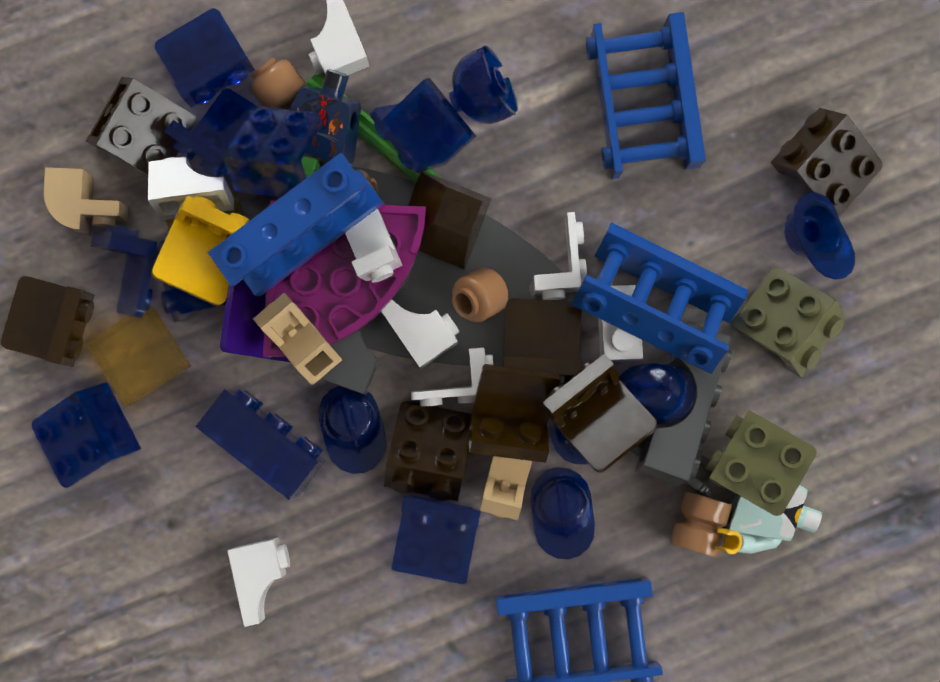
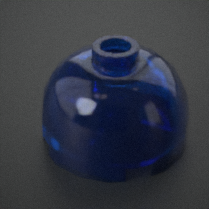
[449,45,518,124]

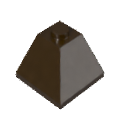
[408,170,492,269]

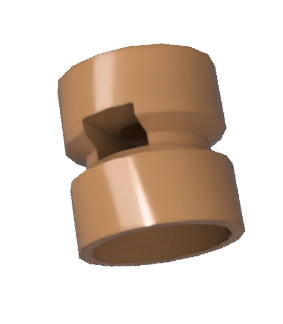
[670,491,732,557]

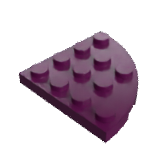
[263,201,426,357]

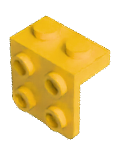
[151,195,250,306]

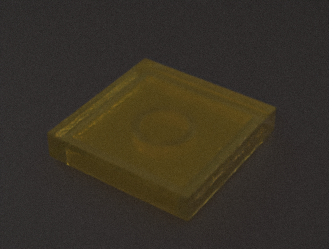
[85,302,192,407]

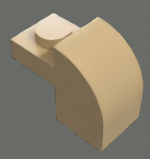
[44,167,129,235]
[253,293,342,385]
[480,456,532,520]

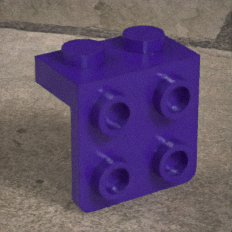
[220,279,290,362]

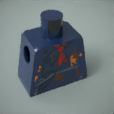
[275,69,361,164]

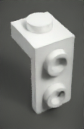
[345,209,403,283]
[532,212,587,300]
[411,347,493,406]

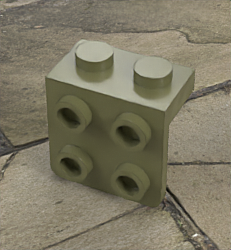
[733,268,845,378]
[706,410,817,516]

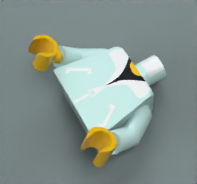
[714,485,822,554]

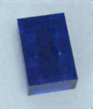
[195,388,326,500]

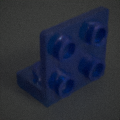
[392,494,481,584]

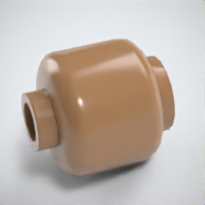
[250,57,306,115]
[452,267,508,323]

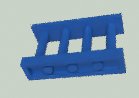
[586,12,706,180]
[208,153,385,297]
[571,222,748,374]
[496,577,663,682]

